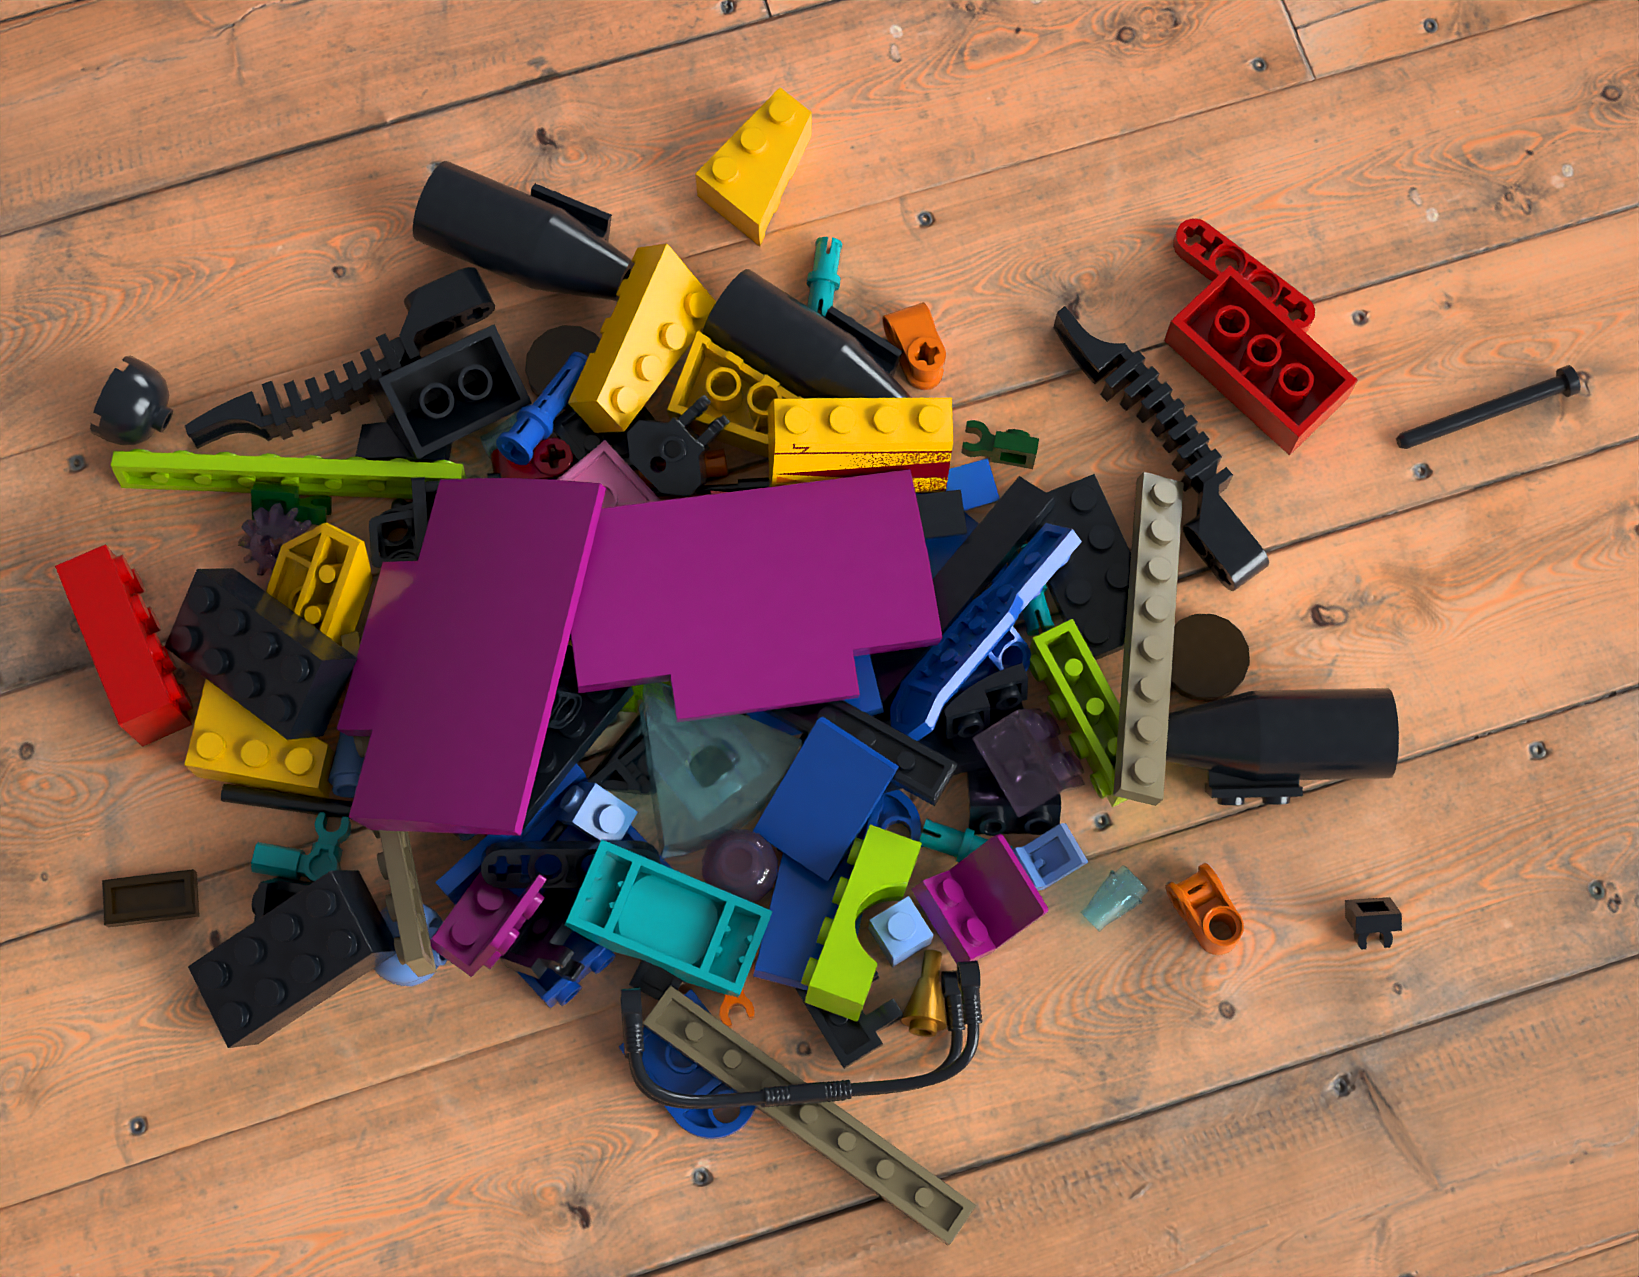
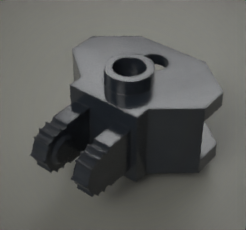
[627,395,730,496]

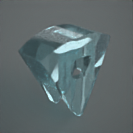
[639,682,802,859]

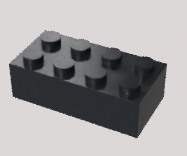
[165,568,358,740]
[188,870,396,1048]

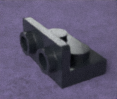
[967,763,1061,836]

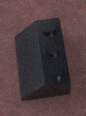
[367,324,532,459]

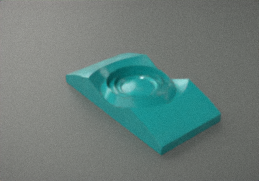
[565,839,773,998]

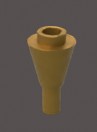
[901,950,947,1037]

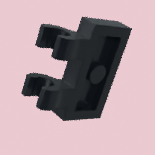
[500,888,599,982]
[795,971,903,1069]

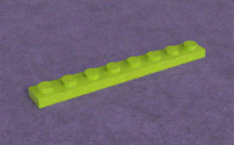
[111,449,466,499]

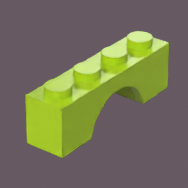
[801,824,922,1022]

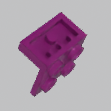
[911,834,1048,964]
[430,871,547,977]

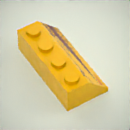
[767,397,953,493]

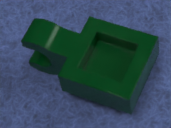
[961,420,1039,469]
[251,483,332,533]

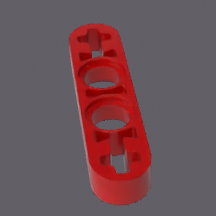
[1173,218,1315,332]

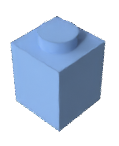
[868,896,933,968]

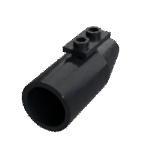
[413,161,635,301]
[702,269,912,399]
[1166,688,1399,805]

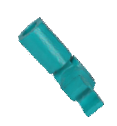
[251,812,352,883]

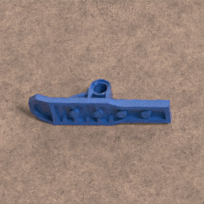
[890,523,1082,741]

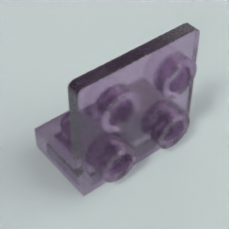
[972,708,1085,817]

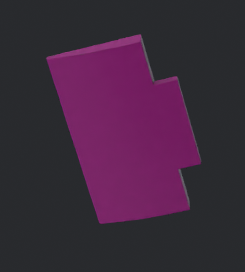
[570,470,943,723]
[337,478,606,836]

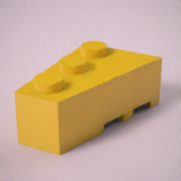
[184,679,335,798]

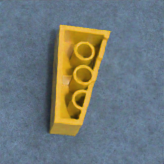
[568,243,716,433]
[667,331,804,458]

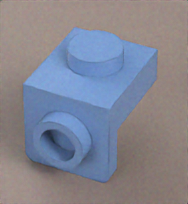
[557,781,638,841]
[1012,823,1088,891]

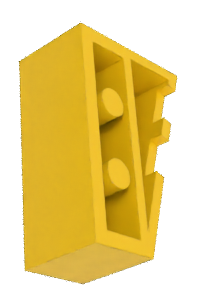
[695,87,812,247]

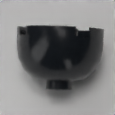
[90,355,173,445]

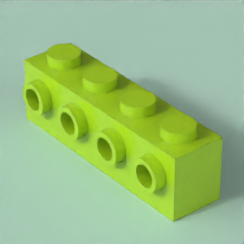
[1029,619,1128,807]

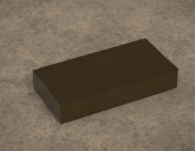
[102,869,200,928]

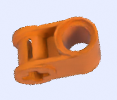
[882,302,946,390]
[1165,863,1244,955]

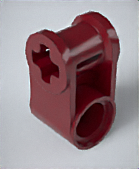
[490,438,576,480]

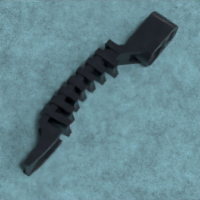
[185,267,495,449]
[1053,306,1269,591]

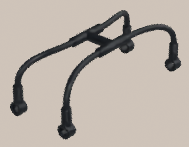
[620,960,983,1109]

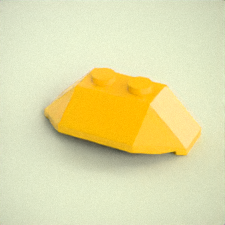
[266,523,373,646]

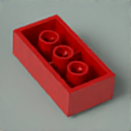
[1164,265,1358,456]
[55,544,193,747]

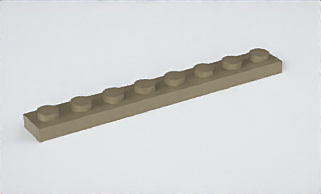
[1113,472,1184,806]
[341,631,436,977]
[643,985,976,1245]

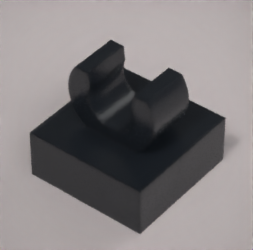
[1345,897,1402,950]

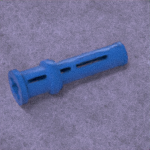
[496,352,588,465]

